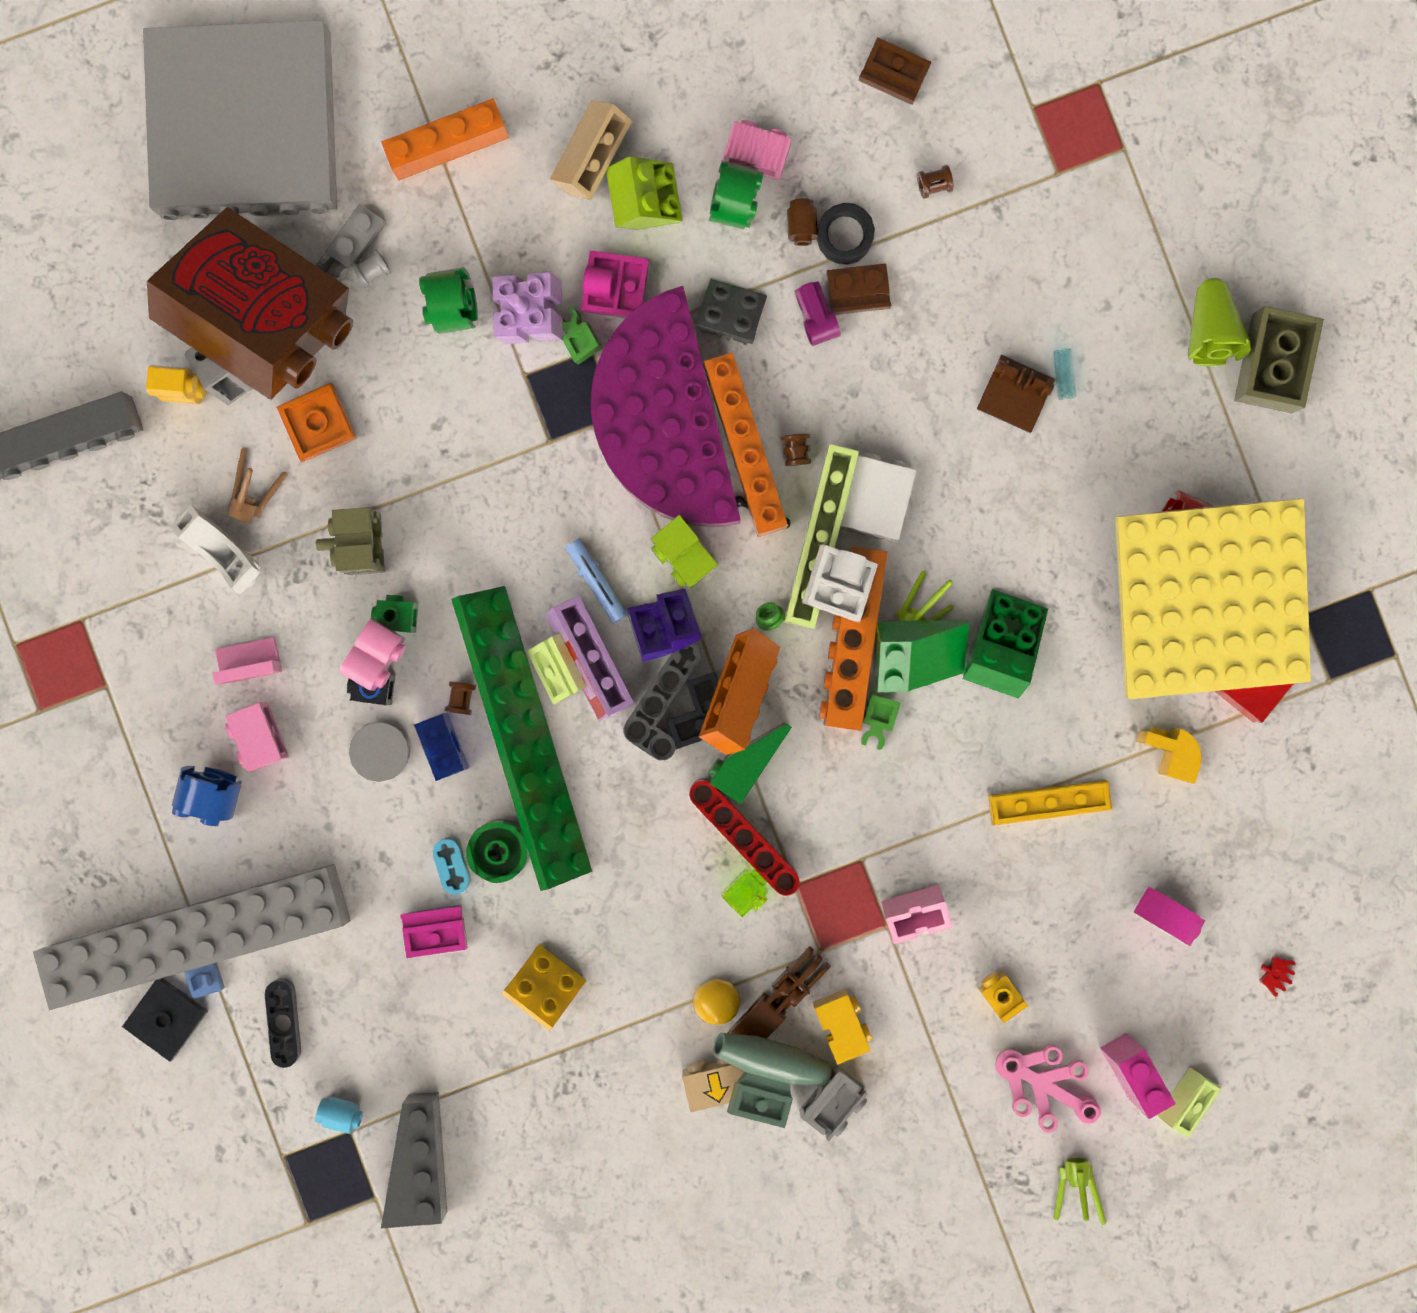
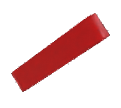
[689,779,800,896]

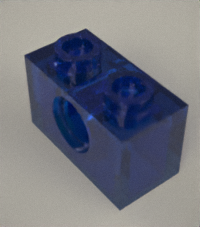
[414,713,469,781]

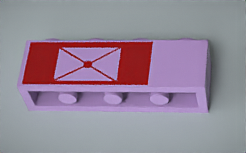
[545,596,634,722]

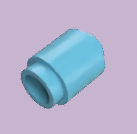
[315,1097,363,1134]

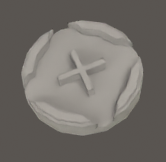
[349,722,411,782]

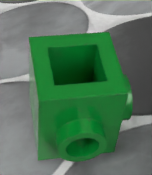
[371,595,418,633]

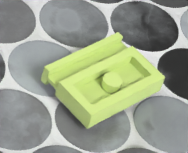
[527,633,587,704]

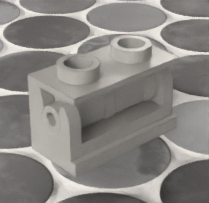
[799,1065,868,1141]

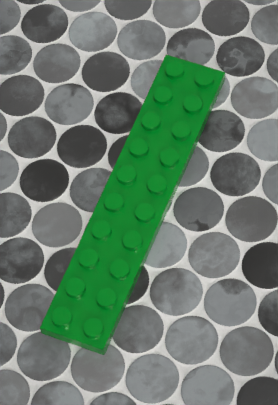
[451,586,592,891]

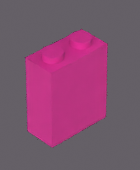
[1100,1033,1176,1119]

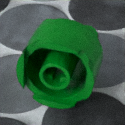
[709,160,763,229]
[419,267,478,334]
[466,819,530,883]

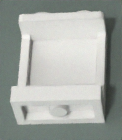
[840,453,916,543]

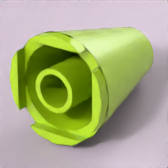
[1188,278,1251,367]

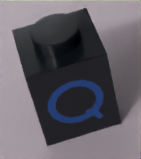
[347,675,396,706]

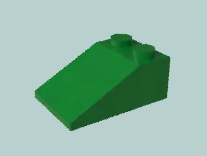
[874,620,969,692]
[708,722,792,804]

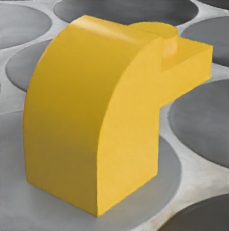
[1136,727,1202,784]

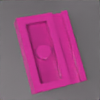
[400,905,468,958]

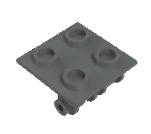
[695,279,767,345]

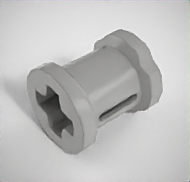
[351,249,391,288]

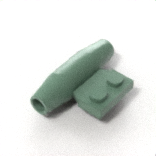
[713,1033,831,1128]

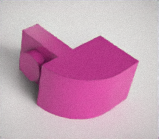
[1134,886,1205,946]

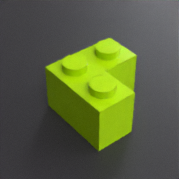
[651,515,718,589]

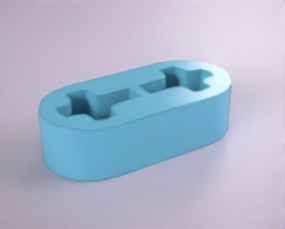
[433,838,470,895]

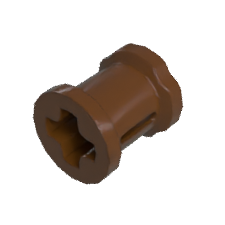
[917,165,954,199]
[444,681,476,715]

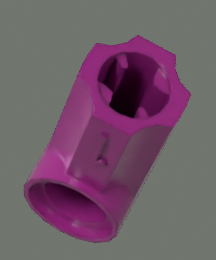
[794,281,841,346]

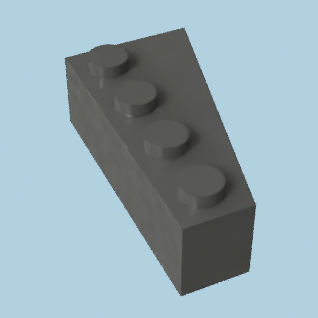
[381,1092,447,1228]

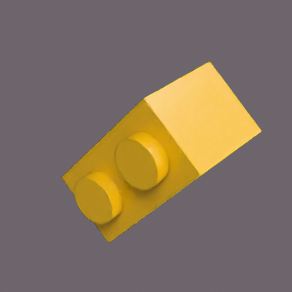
[812,989,873,1065]

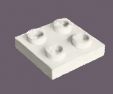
[802,545,878,622]

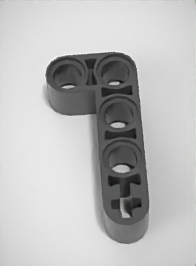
[623,643,701,760]

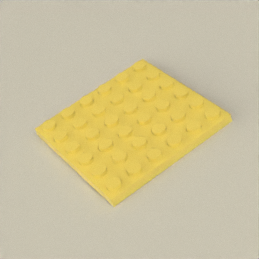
[1115,498,1311,699]

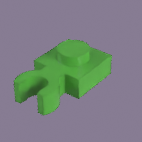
[562,307,603,364]
[861,694,901,750]

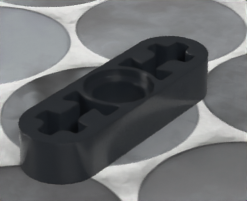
[264,978,301,1068]

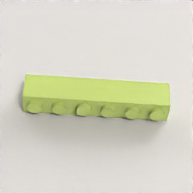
[784,444,859,630]

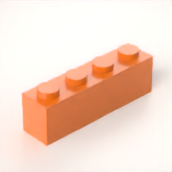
[381,98,509,181]
[699,628,780,755]

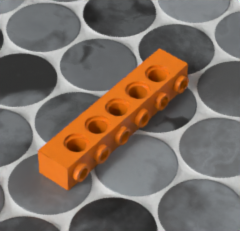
[704,352,788,537]
[819,546,888,731]

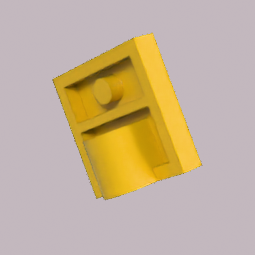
[502,944,587,1031]

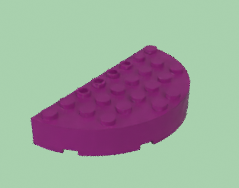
[591,286,741,527]

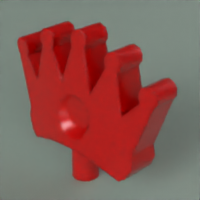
[1259,956,1296,997]

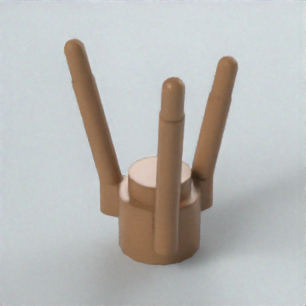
[227,448,287,523]

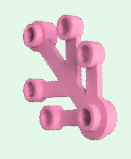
[995,1045,1101,1133]

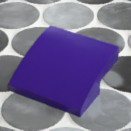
[628,588,701,662]

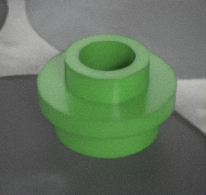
[756,602,785,631]

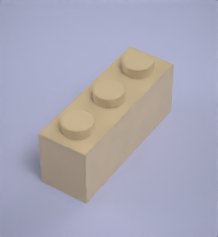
[550,100,632,200]

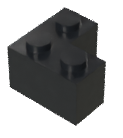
[667,672,718,749]

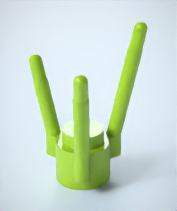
[895,571,954,621]
[1053,1158,1106,1225]

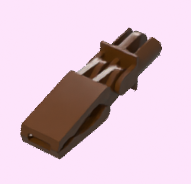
[727,946,831,1039]

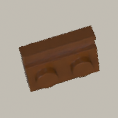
[858,37,932,105]
[826,263,891,315]

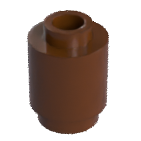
[787,198,818,246]

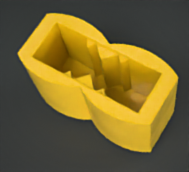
[146,365,207,404]

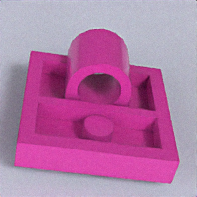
[581,250,649,318]

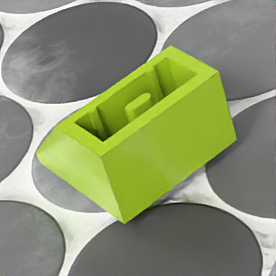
[606,156,683,230]

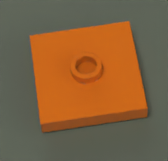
[276,383,357,463]

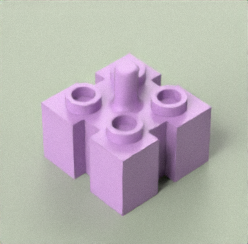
[493,272,563,344]

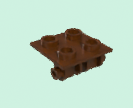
[977,355,1055,434]

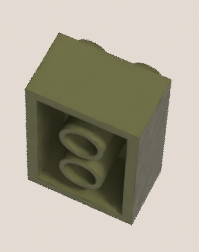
[1234,306,1324,414]

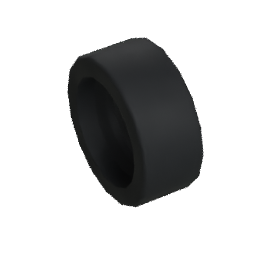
[817,203,875,265]

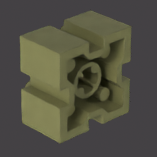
[315,507,385,575]

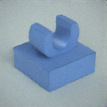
[184,963,225,999]

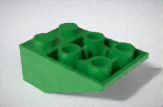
[962,589,1048,699]

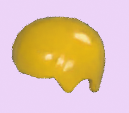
[692,979,741,1025]

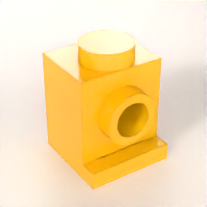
[978,971,1028,1023]

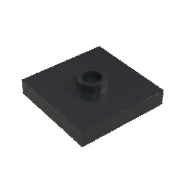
[122,978,208,1062]

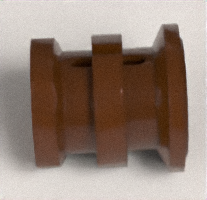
[780,433,811,466]

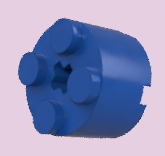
[172,766,242,826]

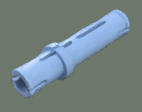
[564,538,628,624]

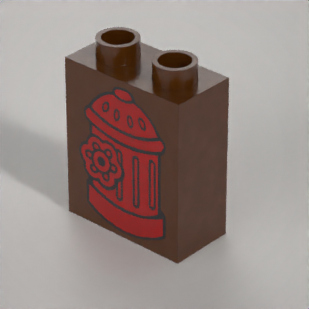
[147,207,353,400]

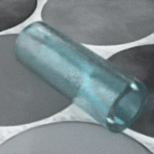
[1053,348,1076,400]

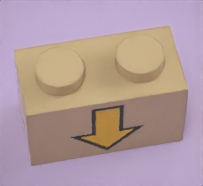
[682,1058,744,1112]

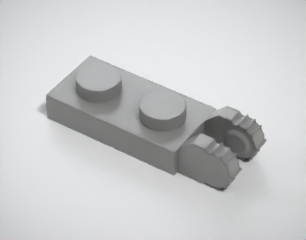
[316,203,386,282]

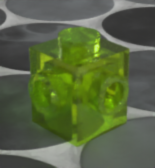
[721,868,768,918]

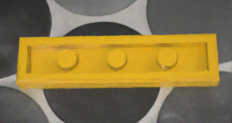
[988,780,1112,826]

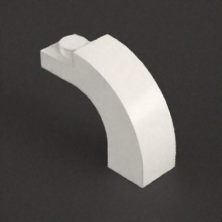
[171,505,261,595]

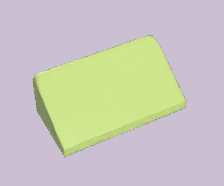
[1158,1068,1221,1138]

